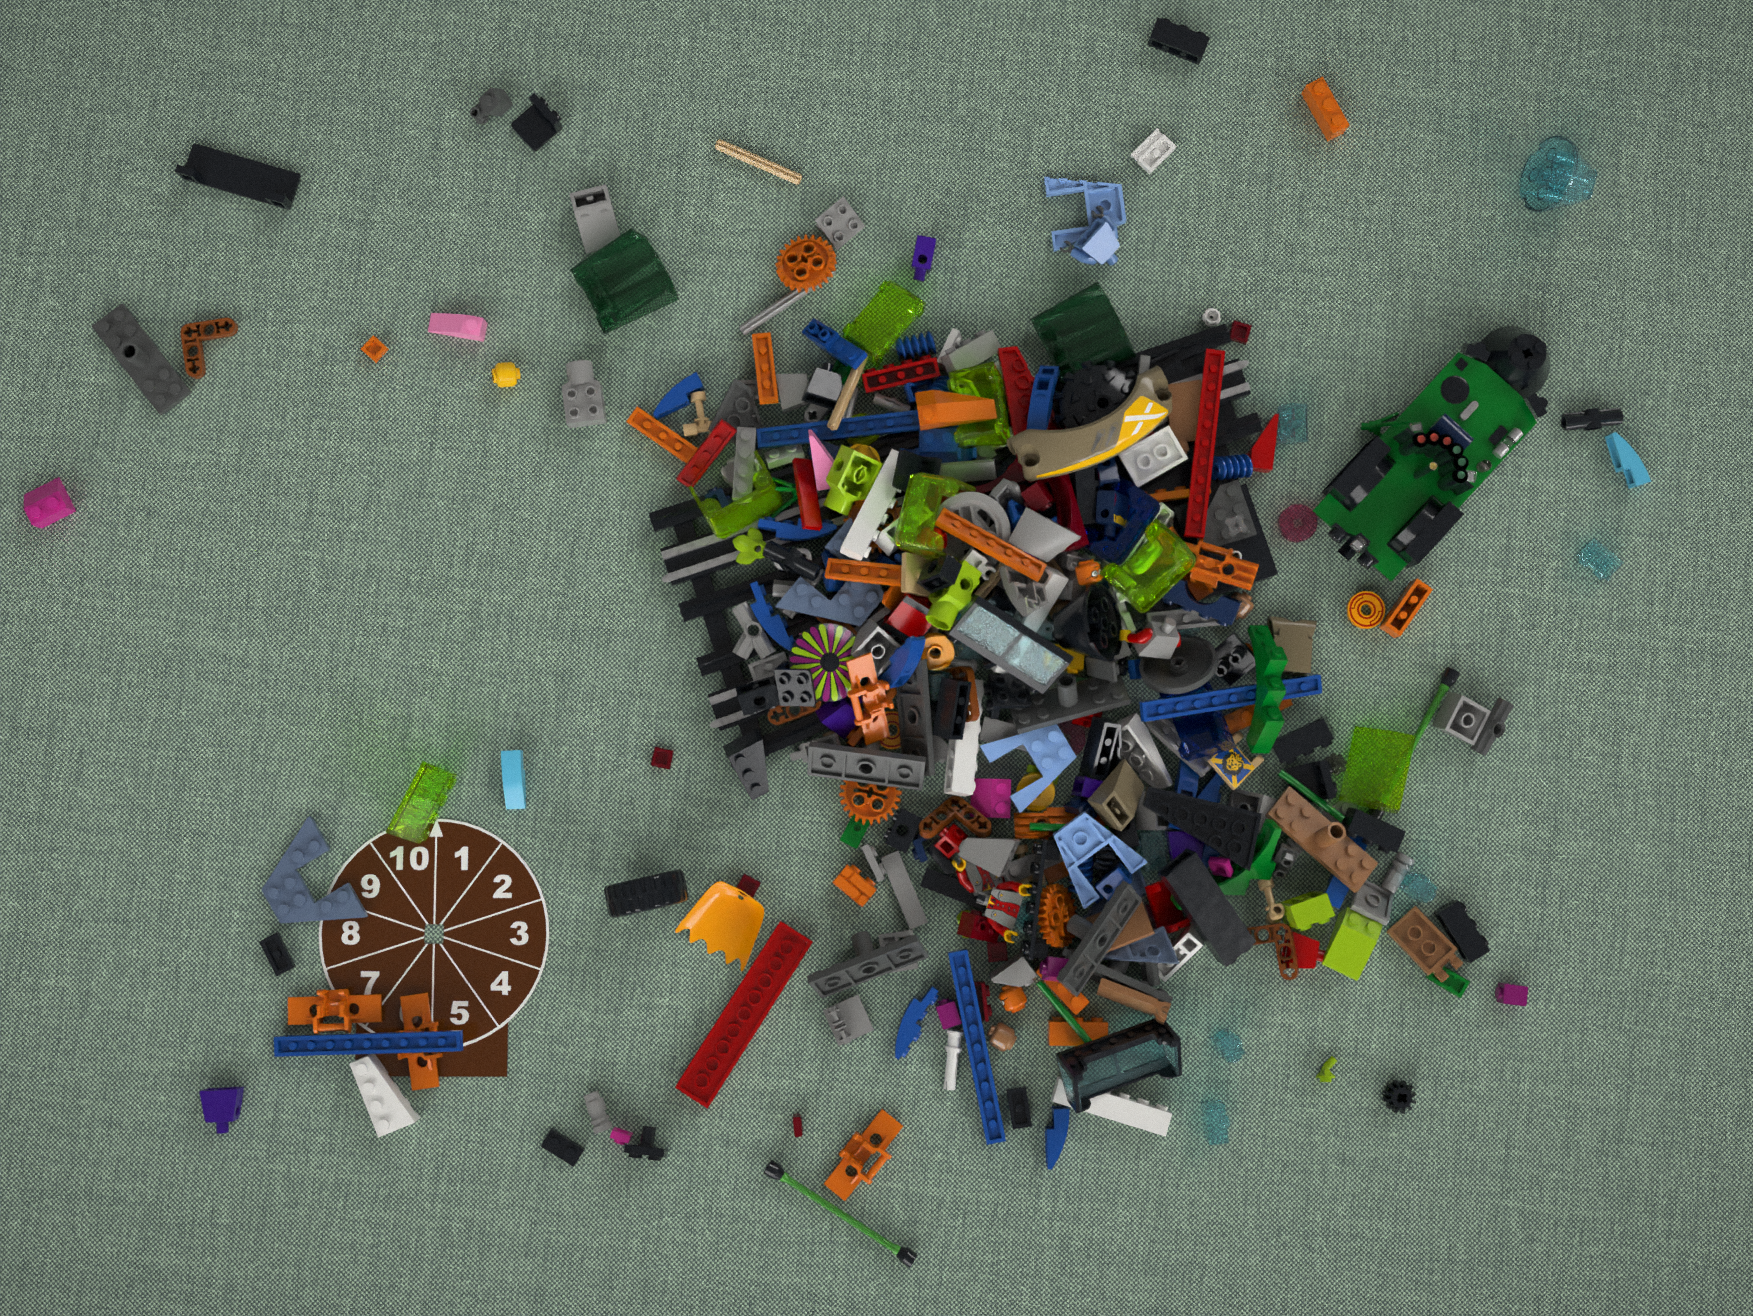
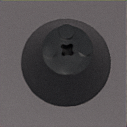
[1474,326,1550,399]
[1052,584,1122,662]

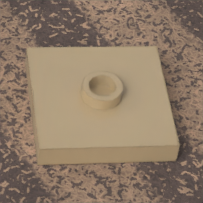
[901,552,935,597]

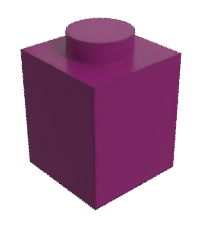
[1039,957,1069,982]
[1495,982,1528,1006]
[935,997,962,1030]

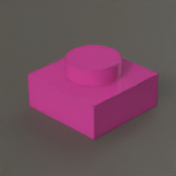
[1208,856,1234,877]
[610,1127,633,1145]

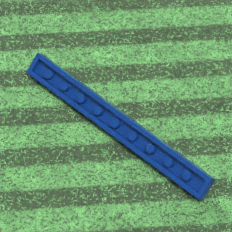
[756,410,943,449]
[1139,674,1322,722]
[948,948,1006,1145]
[274,1030,463,1057]

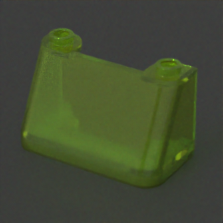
[842,279,926,367]
[947,362,1011,446]
[1100,518,1196,613]

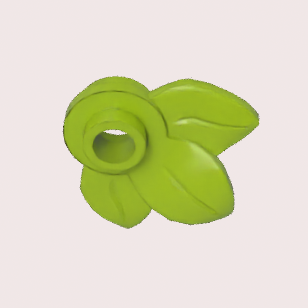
[733,527,767,565]

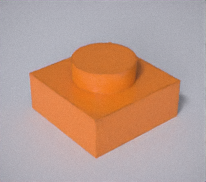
[361,335,389,363]

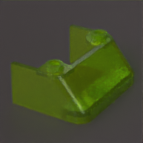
[688,450,783,539]
[894,472,976,561]

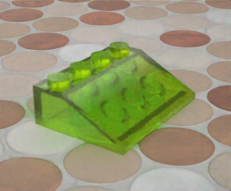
[1339,726,1416,814]
[386,761,457,843]

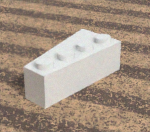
[350,1054,421,1138]

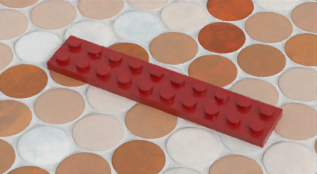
[675,921,813,1109]

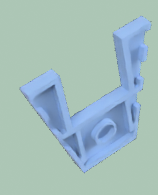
[1044,177,1126,252]
[980,724,1077,814]
[1053,811,1147,909]

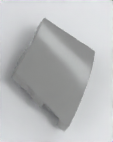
[1008,507,1081,562]
[999,566,1048,616]

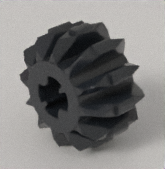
[1093,843,1116,871]
[1382,1080,1417,1114]

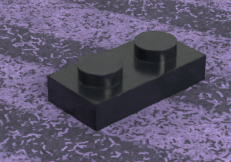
[259,932,296,976]
[1006,1086,1032,1129]
[541,1128,585,1167]

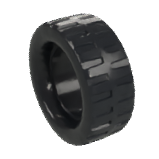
[604,869,689,918]

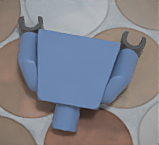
[1060,206,1120,266]

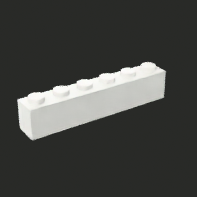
[840,449,902,561]
[991,566,1069,674]
[944,679,985,797]
[1051,1075,1172,1137]

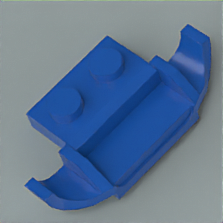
[900,428,977,463]

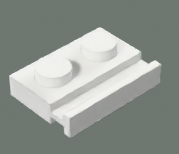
[1130,128,1177,175]

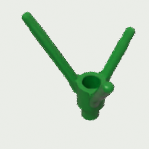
[1361,412,1409,437]
[770,477,798,518]

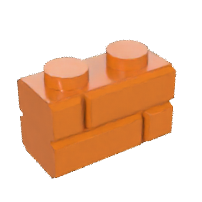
[832,864,877,907]

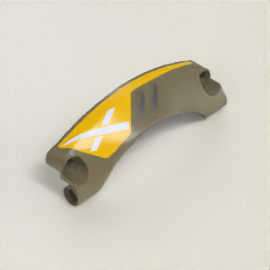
[1006,366,1173,481]

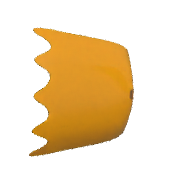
[675,881,764,971]

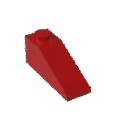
[1246,413,1279,473]

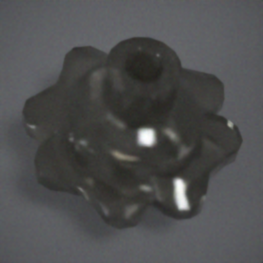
[1324,753,1347,776]

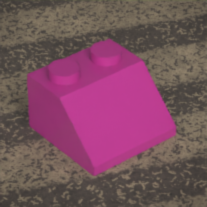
[24,477,76,529]
[970,778,1011,818]

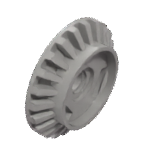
[930,491,1011,565]

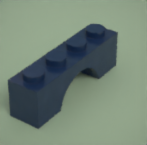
[1158,573,1242,627]

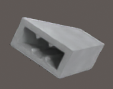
[958,837,1021,877]

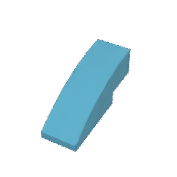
[1605,432,1651,489]
[501,750,526,809]

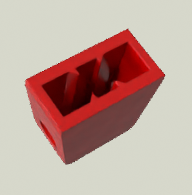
[1281,930,1326,969]

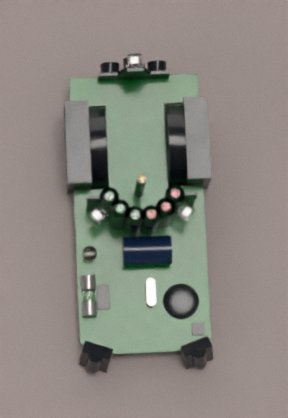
[1313,342,1548,582]

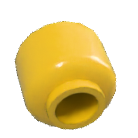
[492,362,521,388]

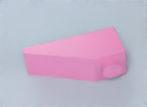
[428,313,488,342]
[808,429,834,491]

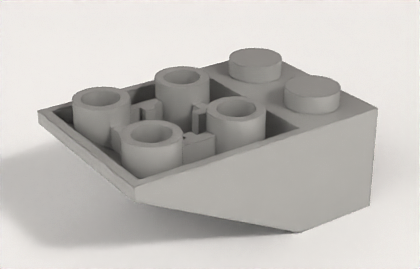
[569,184,623,254]

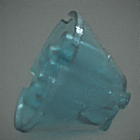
[1519,136,1598,213]

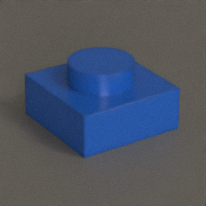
[1128,659,1142,680]

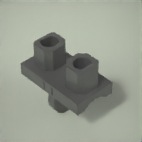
[1273,843,1300,879]

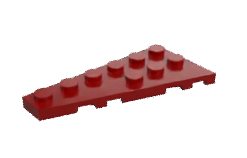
[997,346,1063,458]

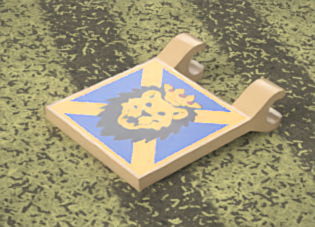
[1207,731,1264,790]

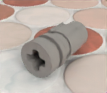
[1381,852,1415,894]
[583,1090,613,1134]

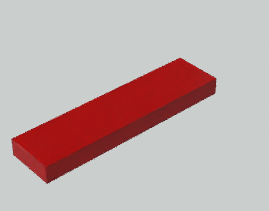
[676,418,737,490]
[792,457,823,531]

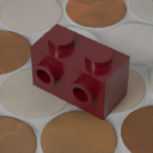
[1020,479,1054,513]
[957,909,999,943]

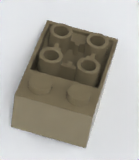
[1087,759,1144,831]

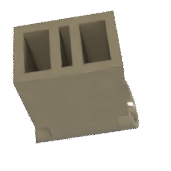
[1267,616,1317,676]

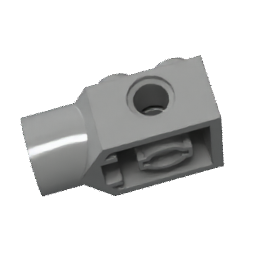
[561,360,607,428]

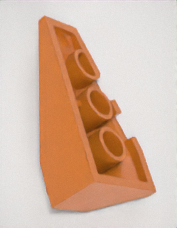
[915,390,997,431]

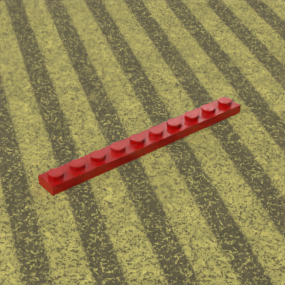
[1184,349,1225,539]

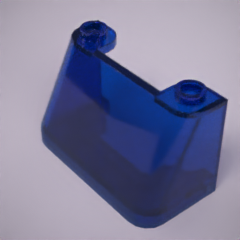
[1085,475,1160,566]
[1158,681,1236,761]

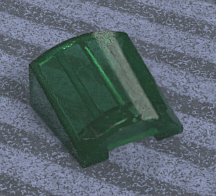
[570,228,679,334]
[1030,282,1137,384]

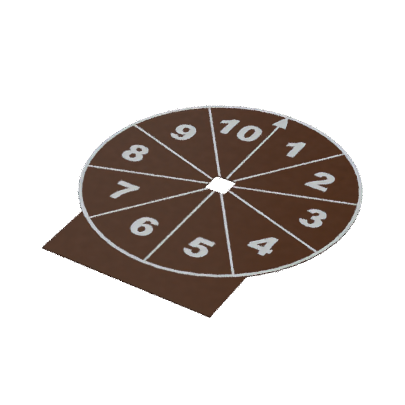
[319,818,549,1077]

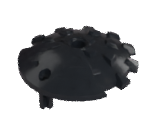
[1053,360,1137,429]

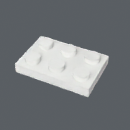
[1118,425,1188,488]

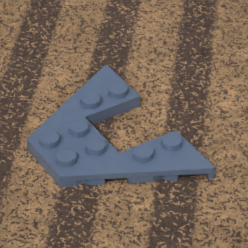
[775,517,884,627]
[262,816,368,923]
[1083,867,1180,964]

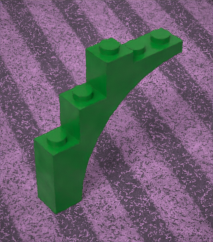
[1246,625,1288,753]
[1170,819,1282,910]

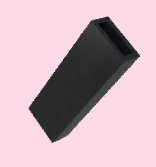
[1157,848,1256,967]

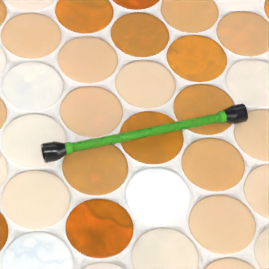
[1367,667,1460,820]
[763,1160,917,1268]

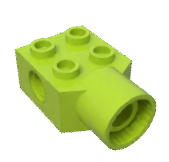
[823,445,883,516]
[925,560,982,630]

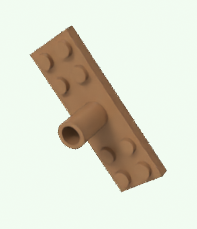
[1265,786,1378,893]

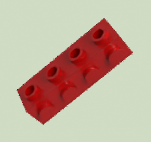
[861,355,940,394]

